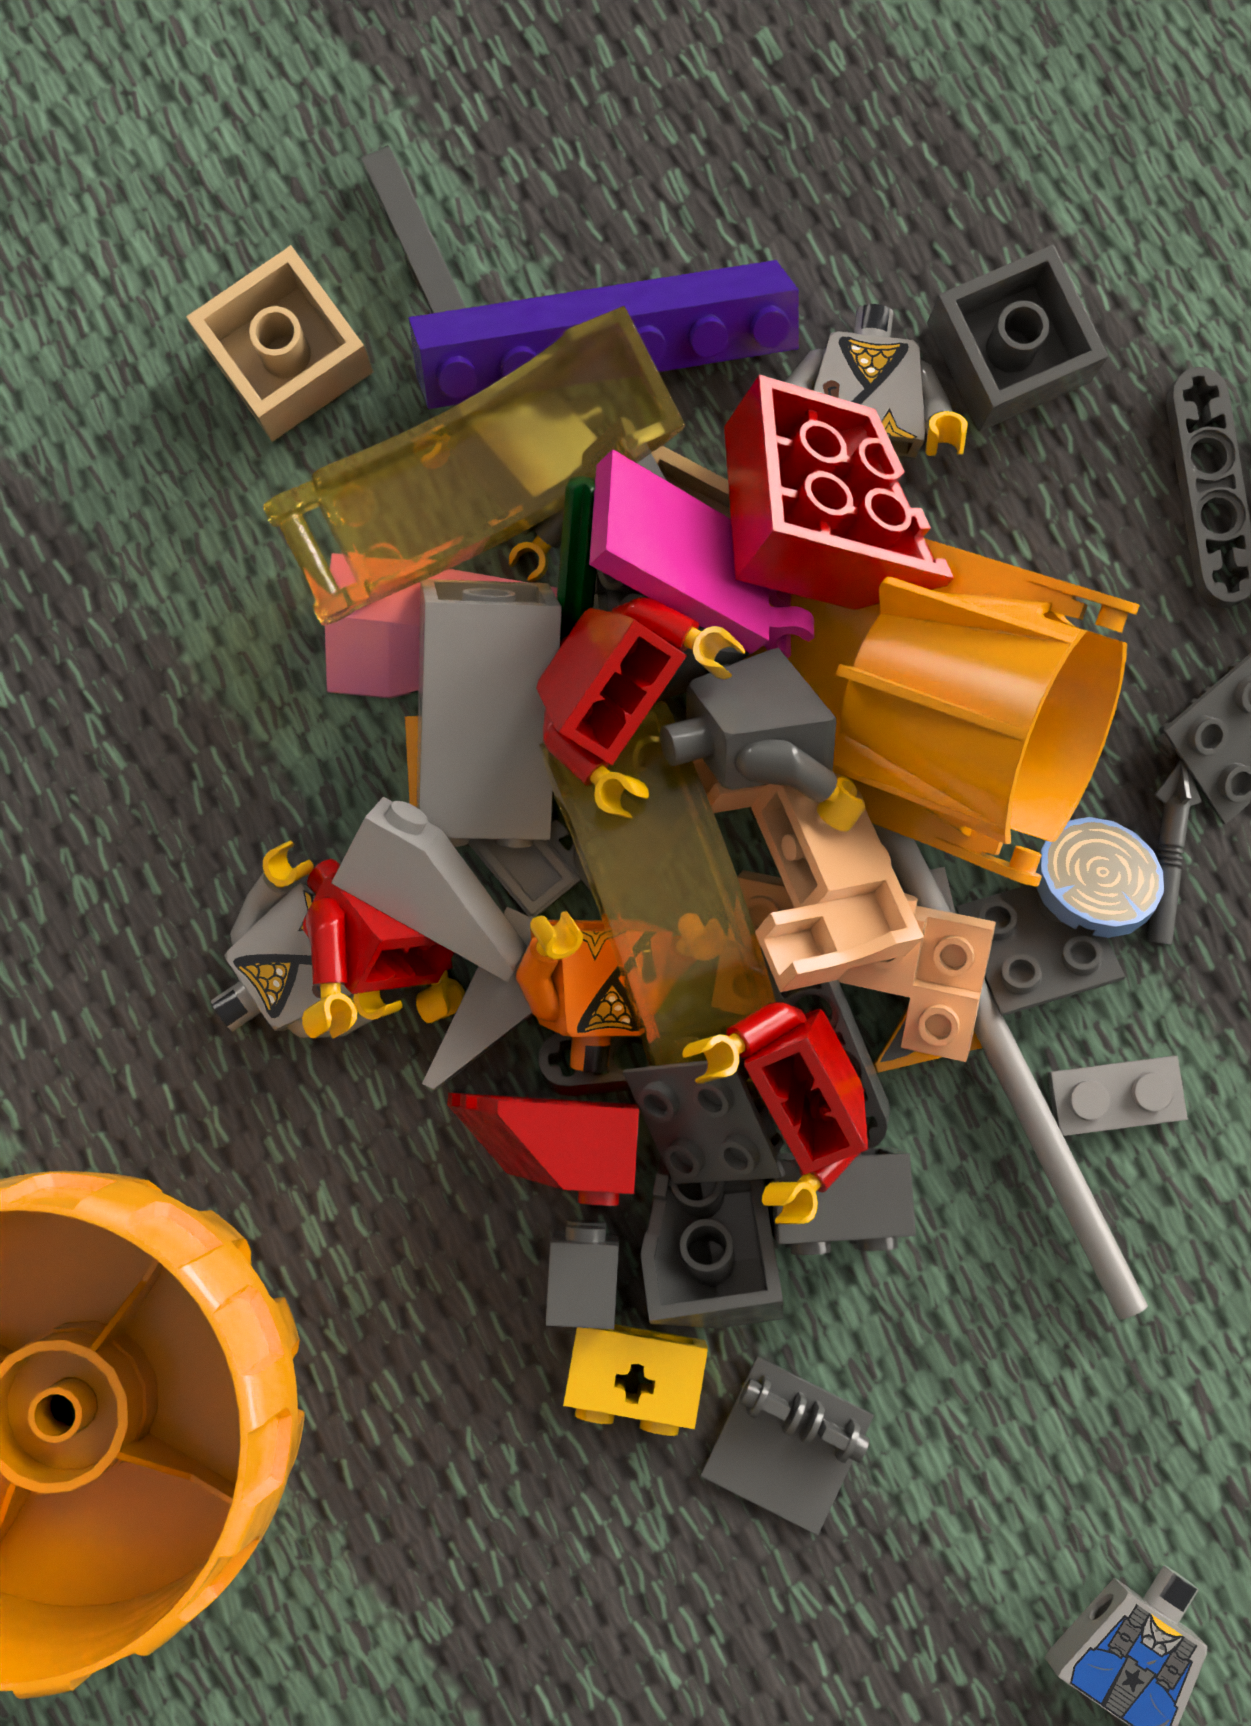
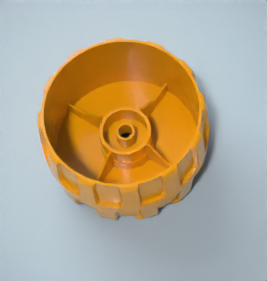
[0,1171,305,1699]

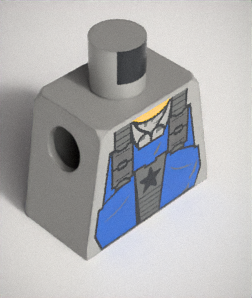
[1044,1565,1207,1726]

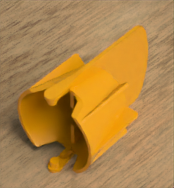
[743,538,1140,887]

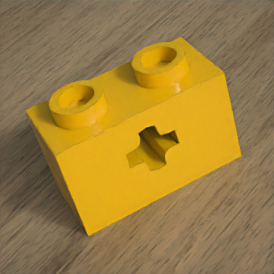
[563,1324,708,1436]

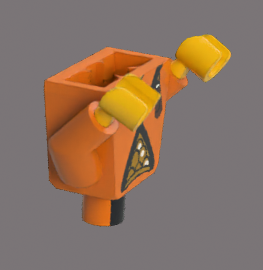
[516,911,726,1072]

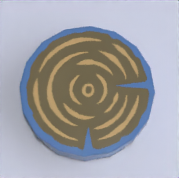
[1036,817,1164,938]

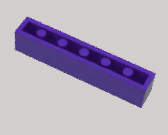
[408,260,799,409]

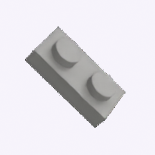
[1047,1056,1188,1136]

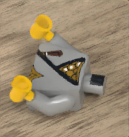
[785,304,968,458]
[211,841,403,1039]

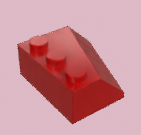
[724,375,954,610]
[447,1092,639,1206]

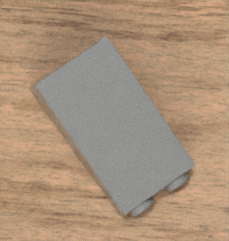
[417,579,562,848]

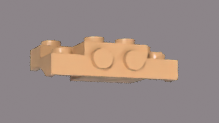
[684,759,924,992]
[710,870,996,1062]

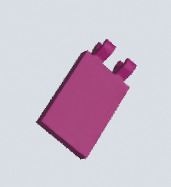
[589,449,814,658]

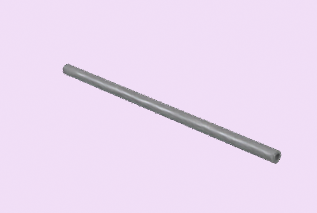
[872,823,1148,1320]

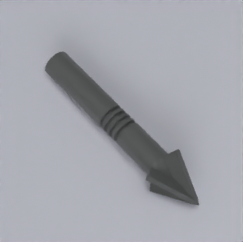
[1147,759,1202,945]

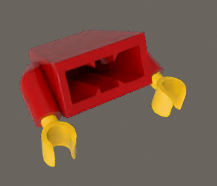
[536,597,745,819]
[302,859,465,1038]
[682,1002,868,1224]

